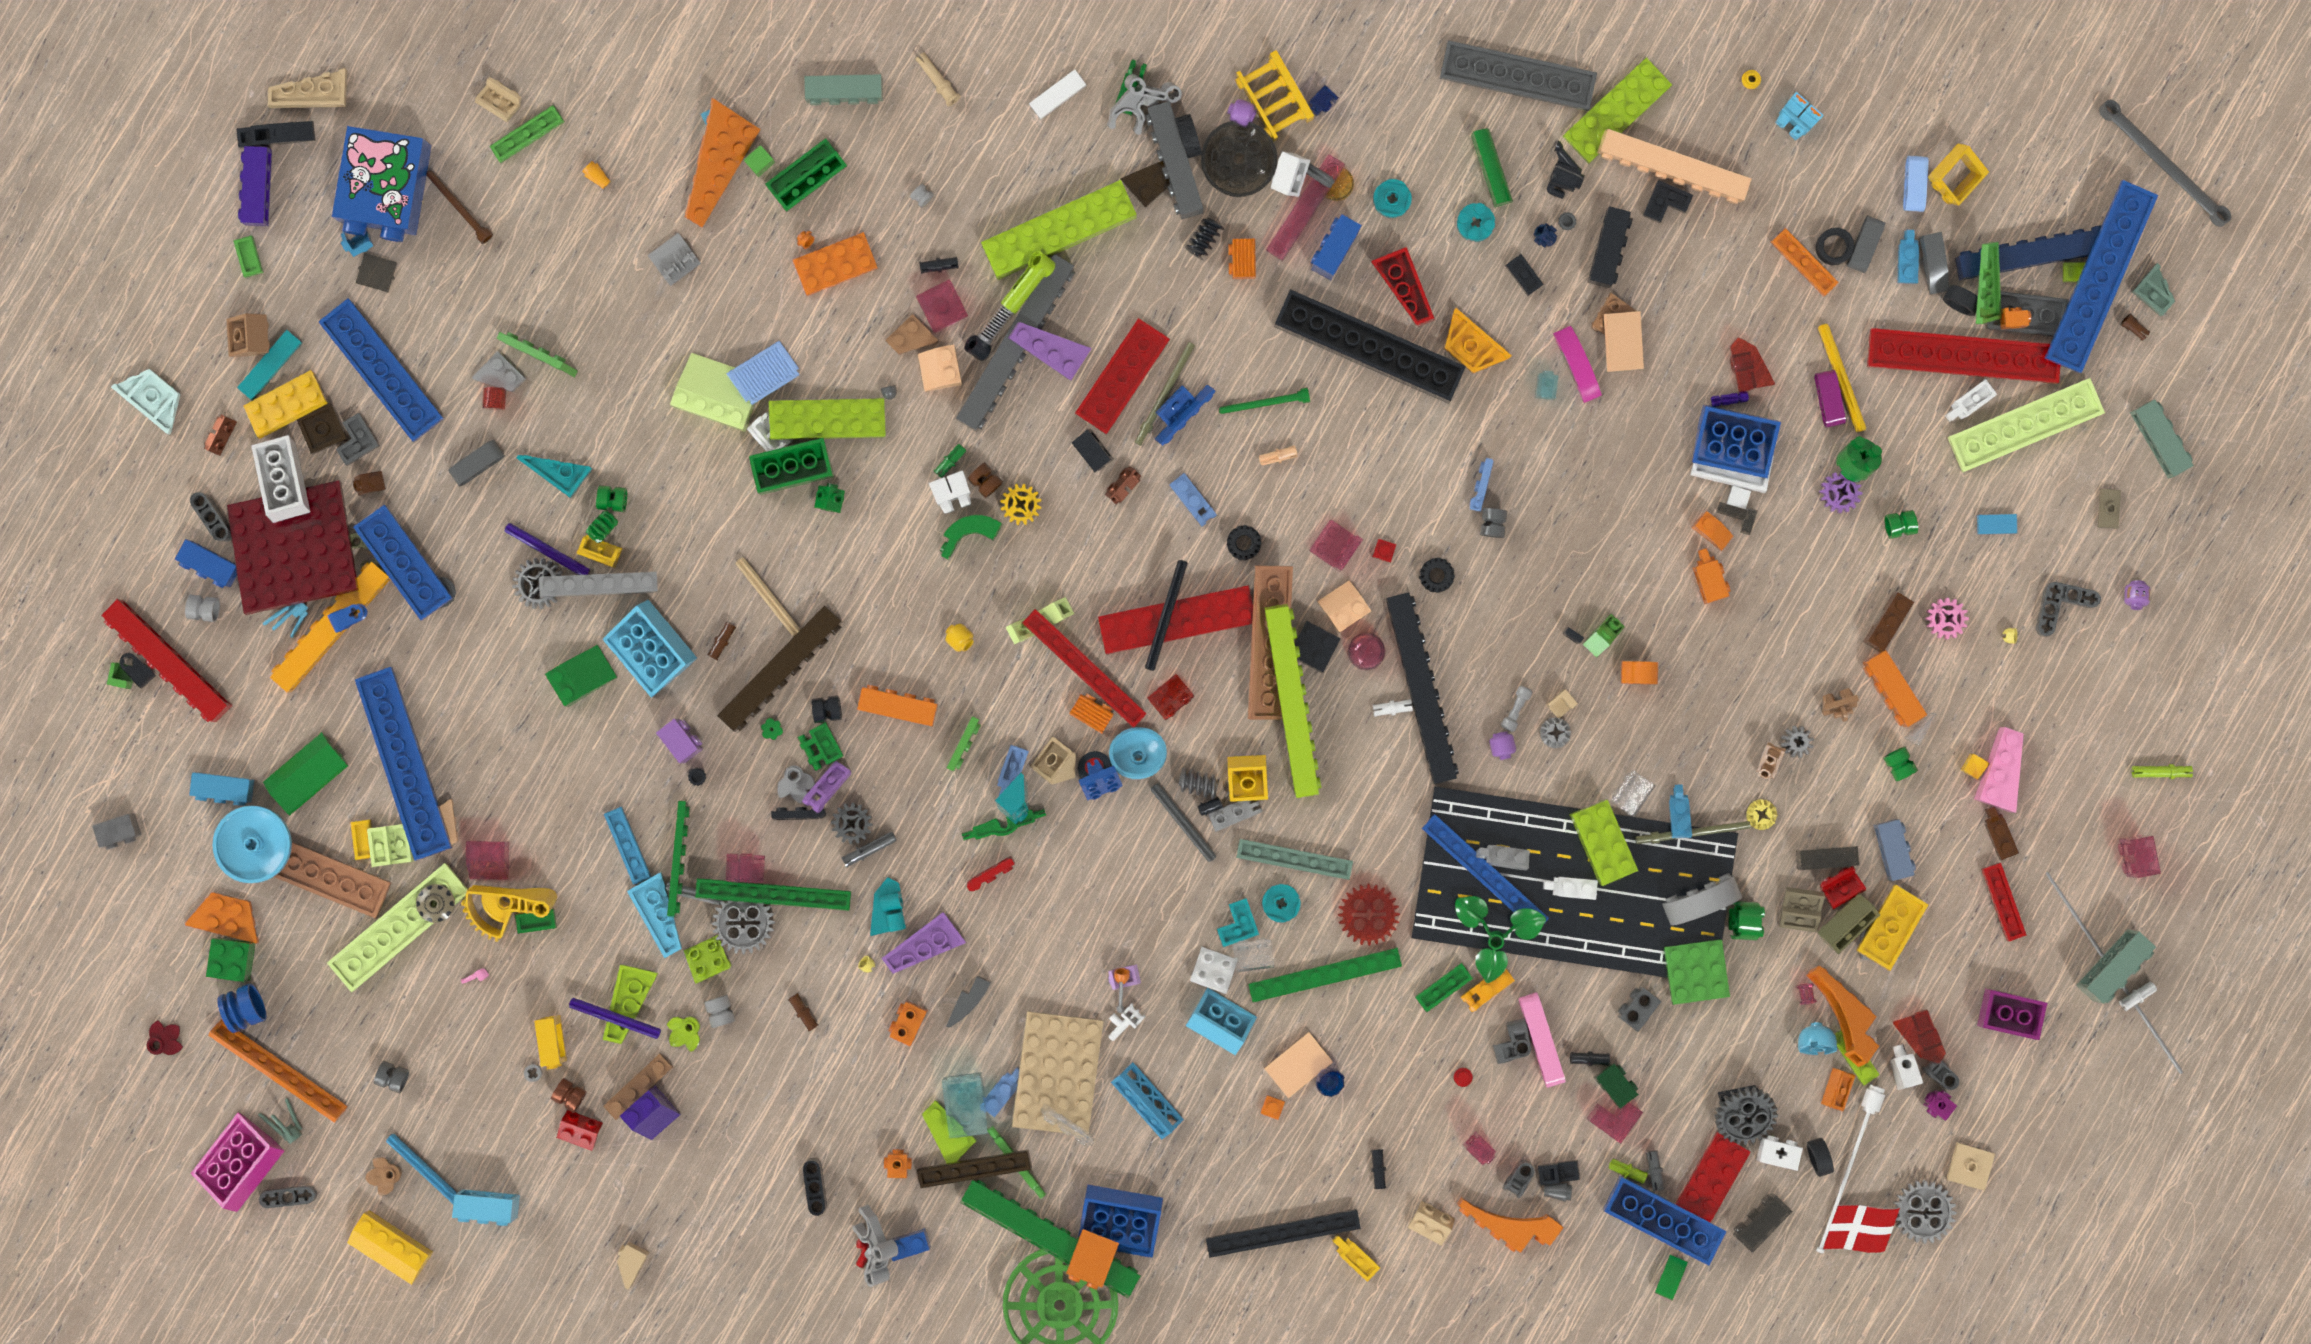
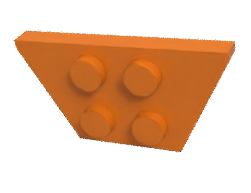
[185,892,259,944]

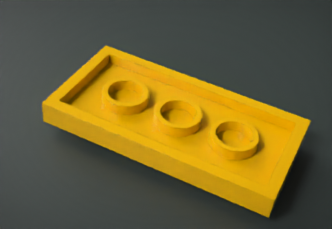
[243,370,327,439]
[1856,885,1928,971]

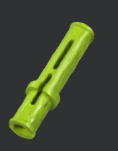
[2132,764,2193,779]

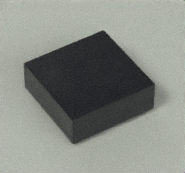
[1563,627,1584,644]

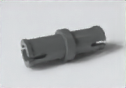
[1646,1150,1665,1191]

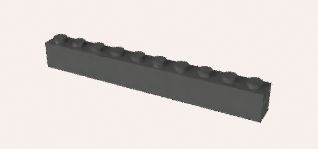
[956,254,1076,432]

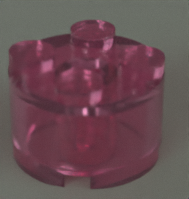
[725,853,765,883]

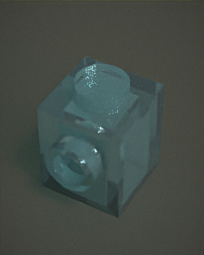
[1534,371,1559,400]

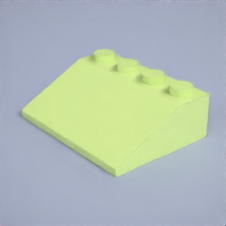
[670,353,755,432]

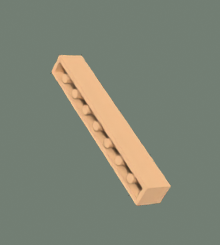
[1597,129,1751,204]

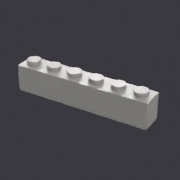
[539,572,658,598]

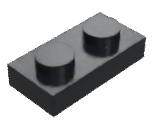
[1505,254,1544,296]

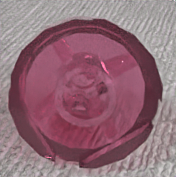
[1347,632,1386,671]

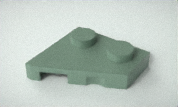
[2132,263,2175,317]

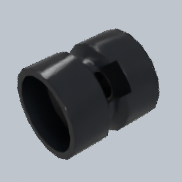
[811,695,842,723]

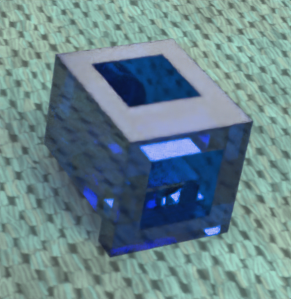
[1308,85,1339,116]

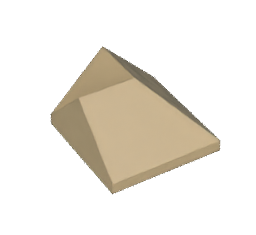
[1030,737,1077,785]

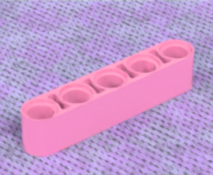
[1518,992,1566,1088]

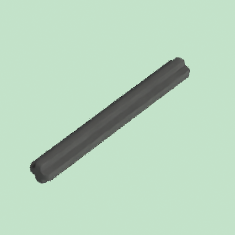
[1151,783,1216,862]

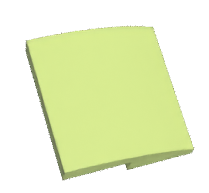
[367,824,414,867]

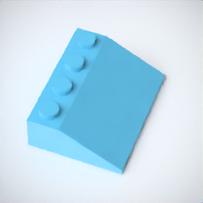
[602,599,697,698]

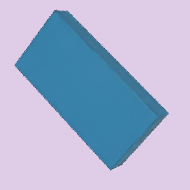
[1977,514,2017,535]

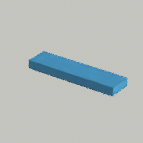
[604,807,652,885]

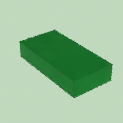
[515,909,557,934]

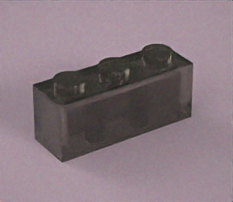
[1796,846,1859,870]
[1733,1193,1793,1253]

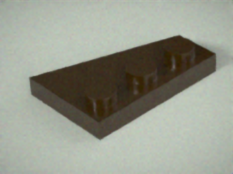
[1120,161,1170,208]

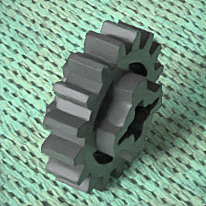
[831,803,873,844]

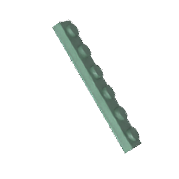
[1236,839,1353,880]

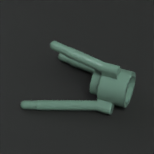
[258,1098,303,1144]

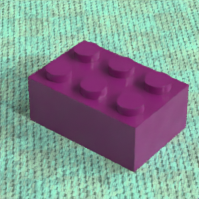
[1977,988,2048,1040]

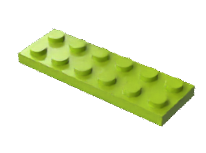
[1562,57,1672,164]
[769,398,886,440]

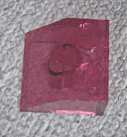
[916,279,968,333]
[466,841,509,880]

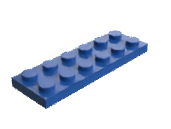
[353,505,453,621]

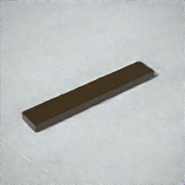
[917,1149,1032,1188]

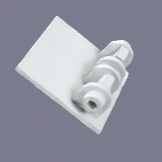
[1190,947,1238,994]

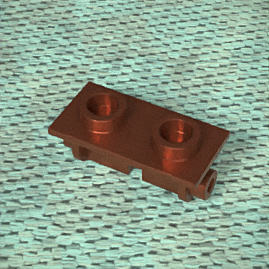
[204,414,237,456]
[1105,466,1141,505]

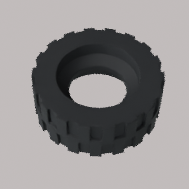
[1175,114,1202,159]

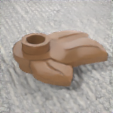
[365,1157,402,1196]

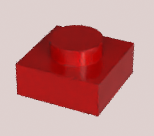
[1372,539,1397,563]

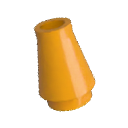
[582,161,611,189]

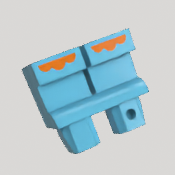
[1775,92,1824,140]

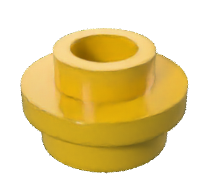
[1741,70,1761,89]

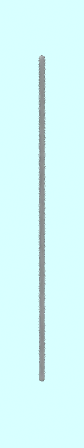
[2046,872,2183,1074]

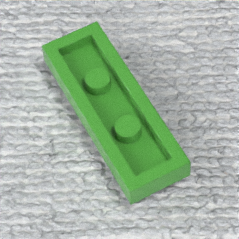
[947,716,981,771]

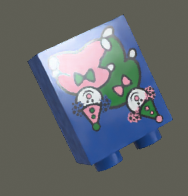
[332,126,432,242]

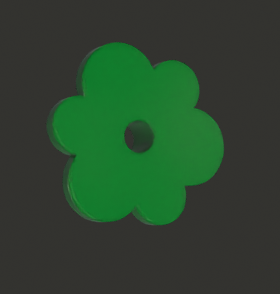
[761,718,783,740]

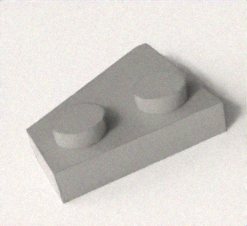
[472,351,526,392]

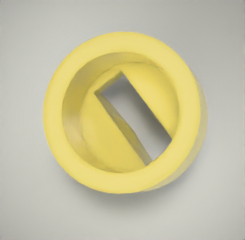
[2002,628,2018,644]
[858,956,875,973]

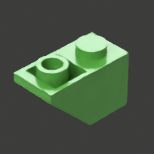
[1583,614,1625,658]

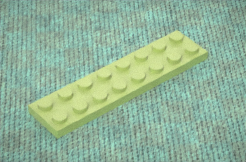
[1947,378,2105,473]
[327,863,468,992]

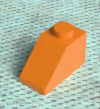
[1691,511,1733,551]

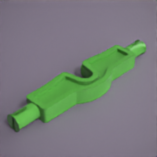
[987,1126,1046,1199]

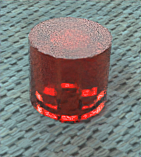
[482,387,506,410]

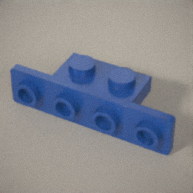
[1155,385,1216,446]

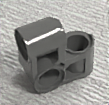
[1493,1018,1531,1064]

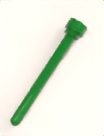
[1219,387,1310,414]

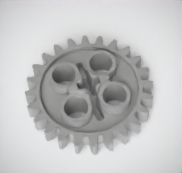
[712,901,775,954]
[1893,1180,1957,1244]

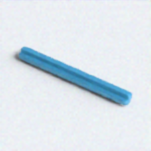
[386,1134,457,1204]

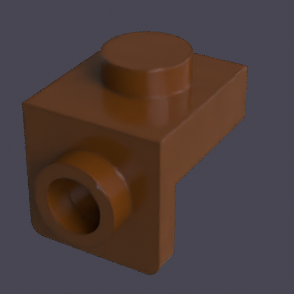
[353,471,386,496]

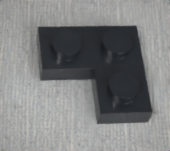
[1643,180,1693,223]

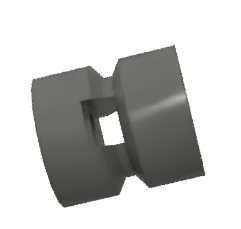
[1480,508,1507,538]
[374,1061,410,1094]

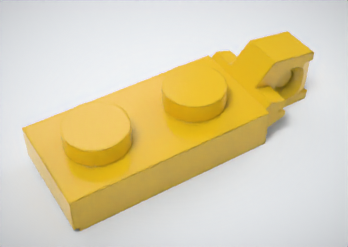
[1332,1234,1380,1282]

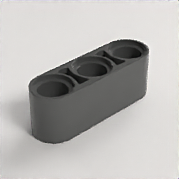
[1847,215,1886,273]
[448,440,505,487]
[190,492,232,542]

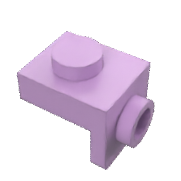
[1108,964,1141,990]

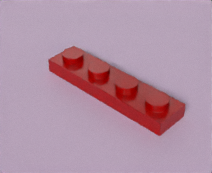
[1981,862,2027,942]

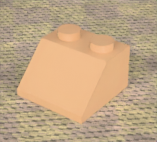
[918,345,962,392]
[1317,581,1371,633]

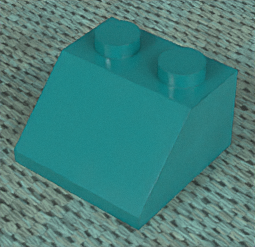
[995,773,1029,824]

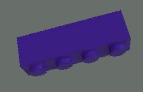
[238,146,272,227]

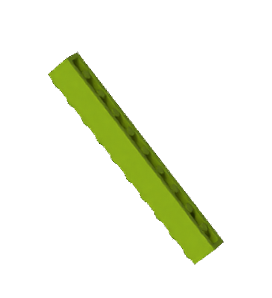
[1264,604,1322,798]

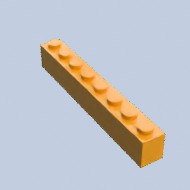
[270,562,391,693]

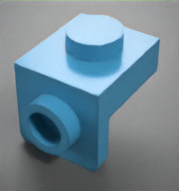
[341,230,373,257]

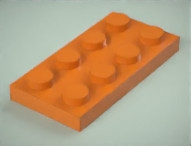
[793,232,878,296]

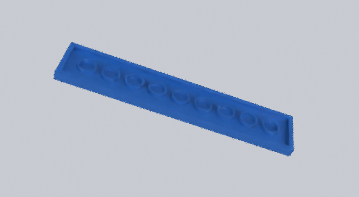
[2045,180,2158,373]
[355,667,452,861]

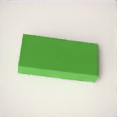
[233,235,264,278]

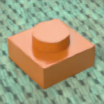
[1260,1095,1285,1120]

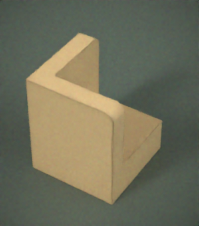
[1546,689,1578,718]

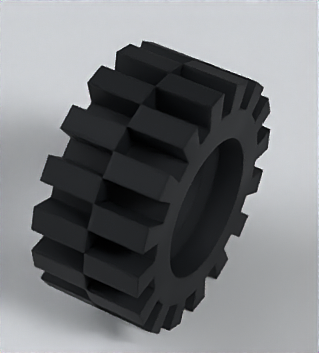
[1227,525,1262,560]
[1419,558,1455,593]

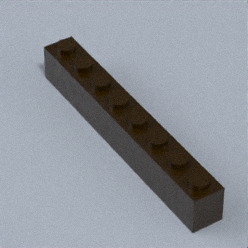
[717,605,843,732]

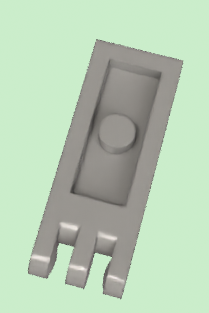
[1208,801,1263,832]

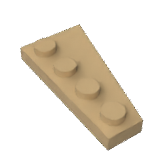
[268,68,347,108]

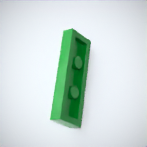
[1415,963,1473,1013]

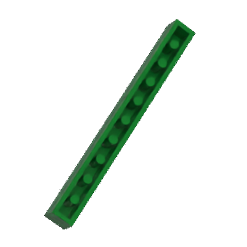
[960,1180,1141,1299]

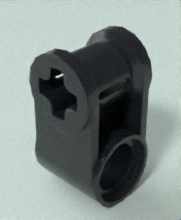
[119,653,156,689]

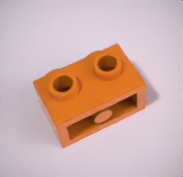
[888,1001,928,1046]

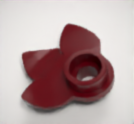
[146,1020,183,1055]

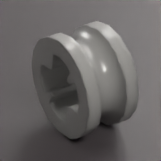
[524,1064,542,1082]

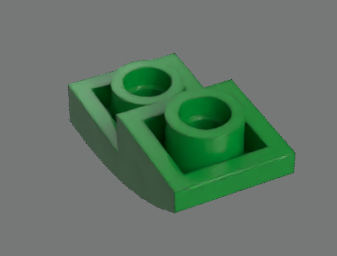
[1654,1255,1688,1301]

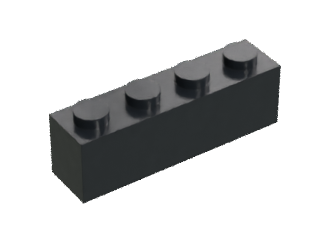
[1587,206,1633,288]

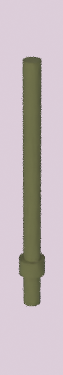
[1134,342,1195,446]
[1635,821,1751,844]

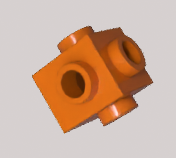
[884,1149,912,1178]

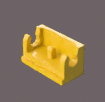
[576,535,623,568]

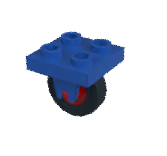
[1078,751,1123,801]

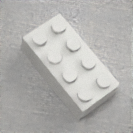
[251,435,310,523]

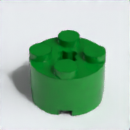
[1836,436,1882,482]
[1728,901,1765,941]

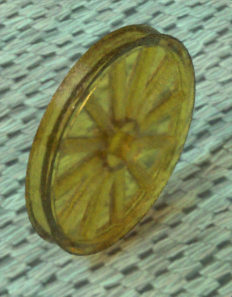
[1319,167,1354,201]

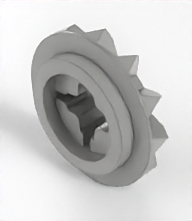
[1540,718,1571,748]

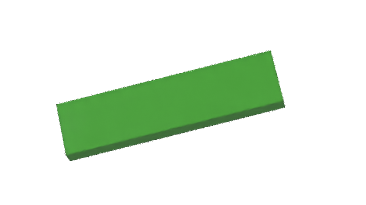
[489,105,565,163]

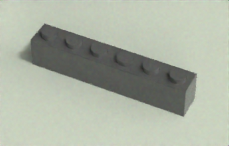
[1145,101,1204,220]

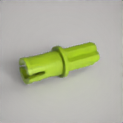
[1608,1159,1648,1184]

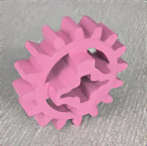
[1925,598,1969,640]

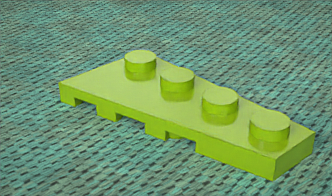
[603,964,658,1044]

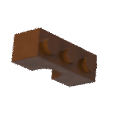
[1863,592,1914,652]

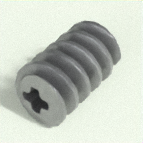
[1178,768,1219,799]

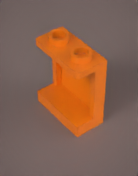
[1066,1229,1119,1290]

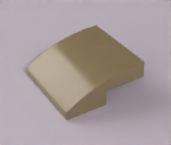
[1779,887,1825,932]

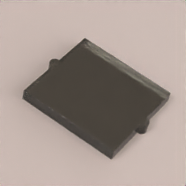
[356,253,397,293]

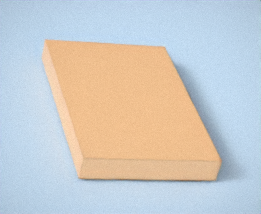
[1604,311,1644,372]
[1264,1032,1333,1098]

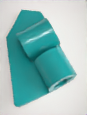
[870,877,906,936]

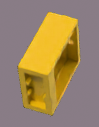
[1928,143,1989,206]
[534,1015,567,1070]

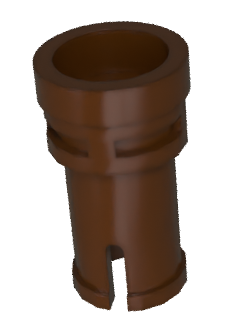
[2120,313,2150,341]

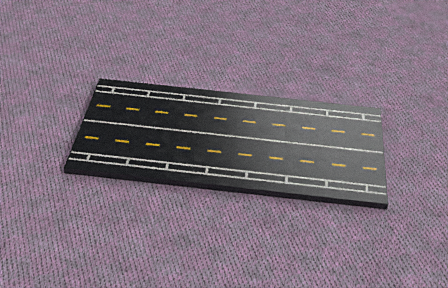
[1411,786,1738,978]

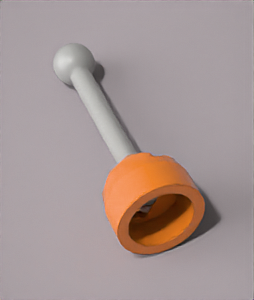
[1114,968,1130,1013]

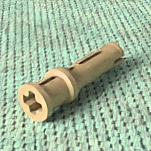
[915,52,961,107]

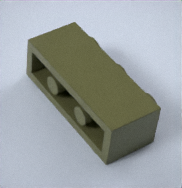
[1817,893,1880,955]

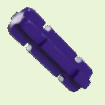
[1711,391,1749,407]

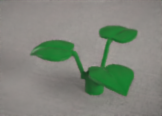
[1455,896,1546,983]

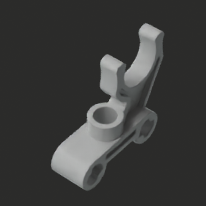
[1107,74,1182,135]
[853,1205,898,1287]

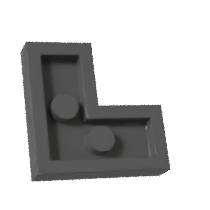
[336,413,380,466]

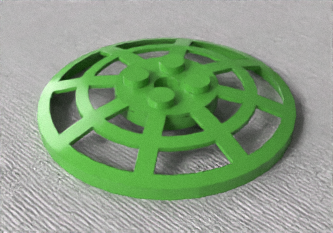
[1002,1249,1119,1344]

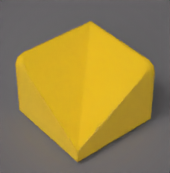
[1961,754,1989,780]

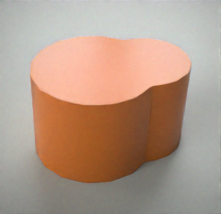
[1621,661,1658,685]

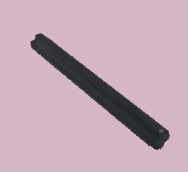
[1145,560,1188,671]

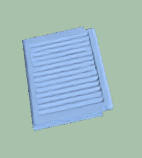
[726,341,799,405]

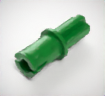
[933,444,966,478]

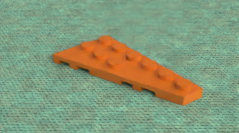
[685,98,761,228]

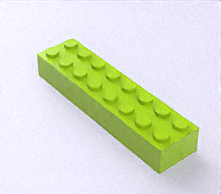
[981,180,1137,280]

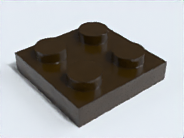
[297,404,348,454]

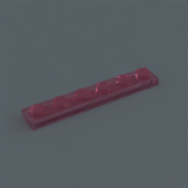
[1266,154,1345,261]

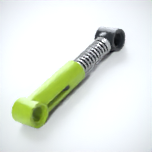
[964,251,1055,361]

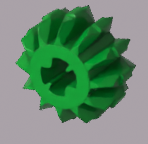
[586,511,618,543]

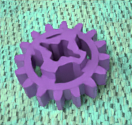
[1819,472,1862,514]

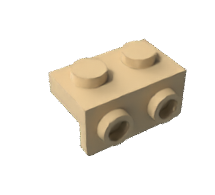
[475,77,521,122]
[1408,1201,1455,1246]

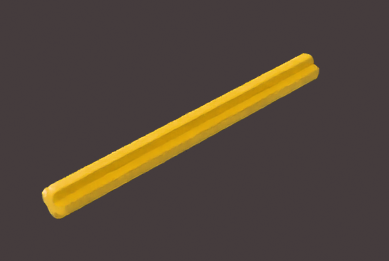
[1818,324,1866,433]

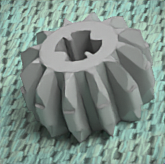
[1781,726,1814,758]

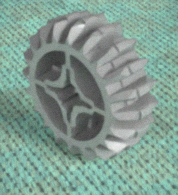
[512,558,563,609]

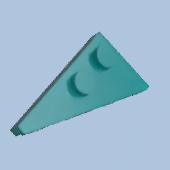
[516,455,593,498]

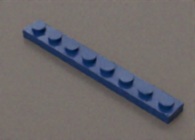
[1421,814,1549,921]

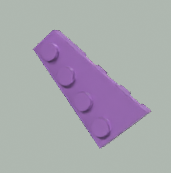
[1008,322,1092,380]
[882,912,967,974]

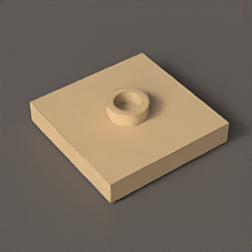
[1946,1142,1995,1191]

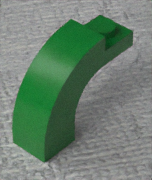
[940,515,1003,561]

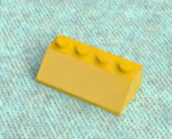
[347,1210,433,1285]

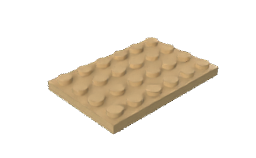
[1012,1011,1104,1136]

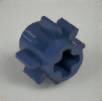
[1533,223,1557,248]

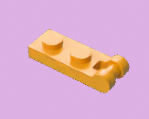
[1461,969,1515,1012]

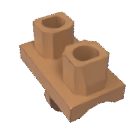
[1822,688,1859,722]
[1756,742,1786,780]

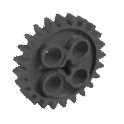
[1714,1087,1778,1145]

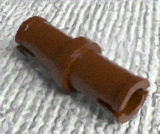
[707,622,737,661]
[788,993,819,1032]

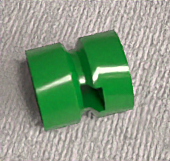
[596,485,628,513]
[1884,510,1918,539]
[1883,746,1918,782]

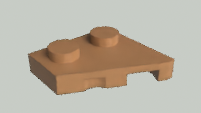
[885,314,939,355]

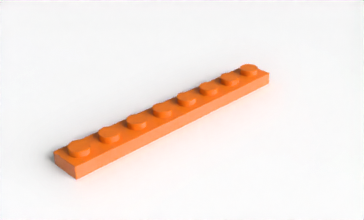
[208,1019,348,1123]

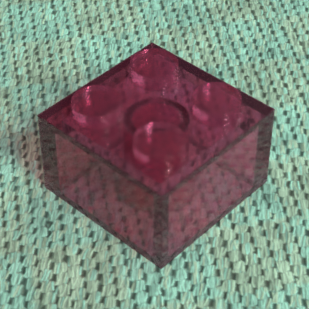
[2118,835,2161,878]

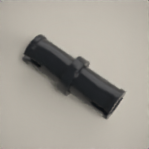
[919,256,959,274]
[1570,1051,1610,1067]
[1371,1149,1386,1189]

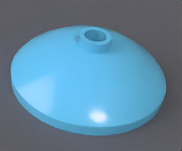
[1109,727,1167,779]

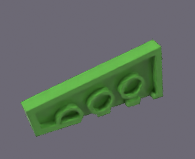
[1976,242,2002,324]
[496,332,578,378]

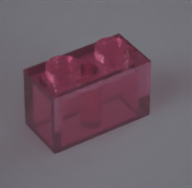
[1463,1131,1496,1165]

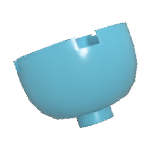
[1798,1022,1837,1055]

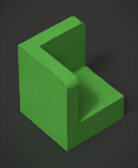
[744,145,775,178]
[106,662,133,689]

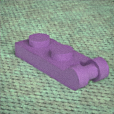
[802,761,851,813]

